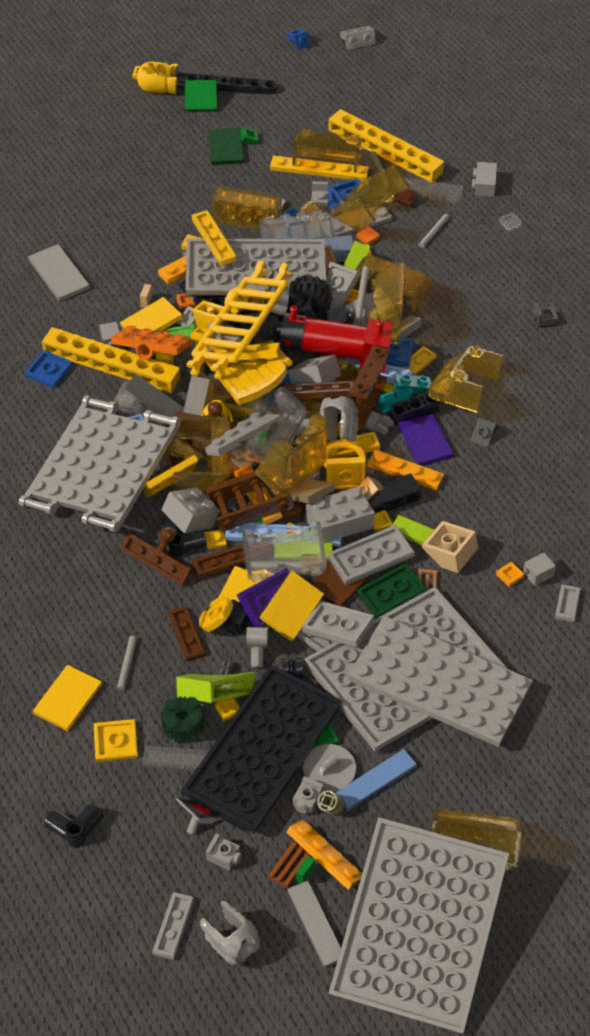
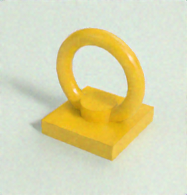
[321,441,366,490]

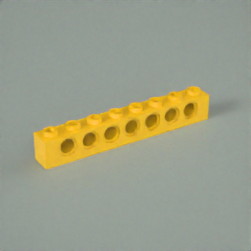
[329,109,444,183]
[42,327,181,394]

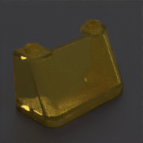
[255,412,328,495]

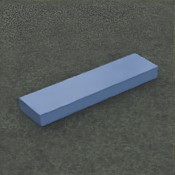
[336,749,416,811]

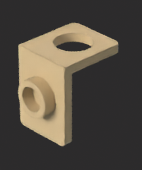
[358,476,384,501]

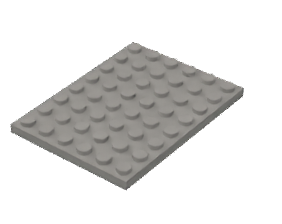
[304,587,507,752]
[328,817,509,1034]

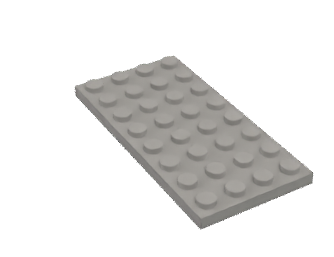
[186,239,326,295]
[347,616,532,747]

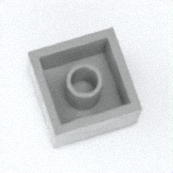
[287,355,341,384]
[161,488,220,534]

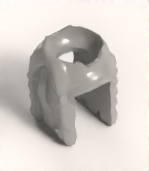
[319,396,359,442]
[200,901,260,965]

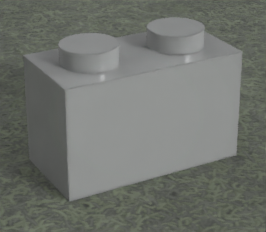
[472,162,497,197]

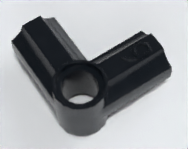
[163,518,207,557]
[44,804,104,848]

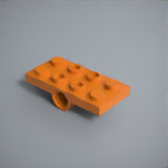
[111,326,192,360]

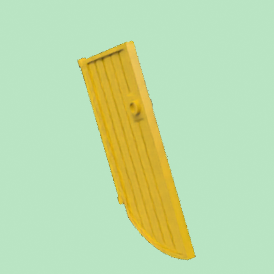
[192,338,293,405]

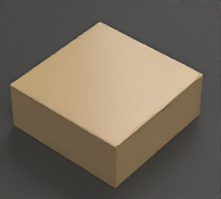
[140,284,152,308]

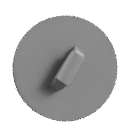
[303,744,356,793]

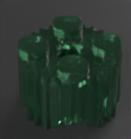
[161,696,204,744]

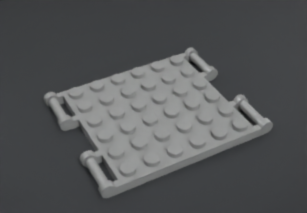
[19,395,181,533]

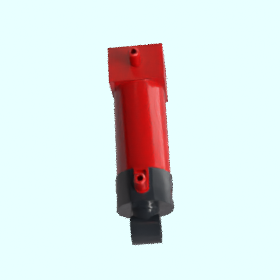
[265,305,393,374]

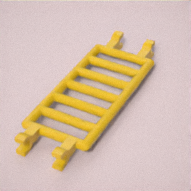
[186,261,293,379]

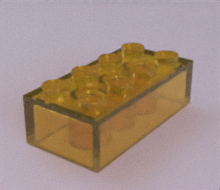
[211,186,282,233]

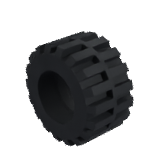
[287,275,332,315]

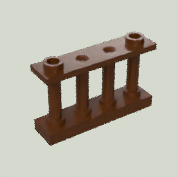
[349,345,391,430]
[206,462,294,532]

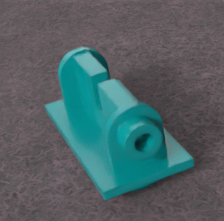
[394,374,433,394]
[376,387,413,413]

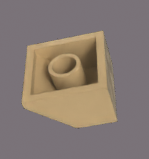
[422,521,478,573]

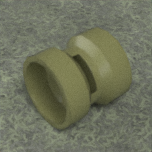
[317,790,345,815]

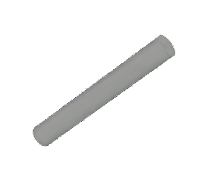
[419,214,450,248]
[117,636,137,690]

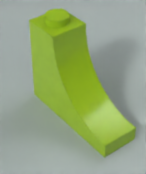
[176,672,256,703]

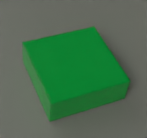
[240,127,259,145]
[296,856,315,884]

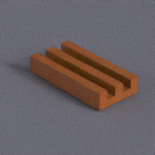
[269,841,311,888]

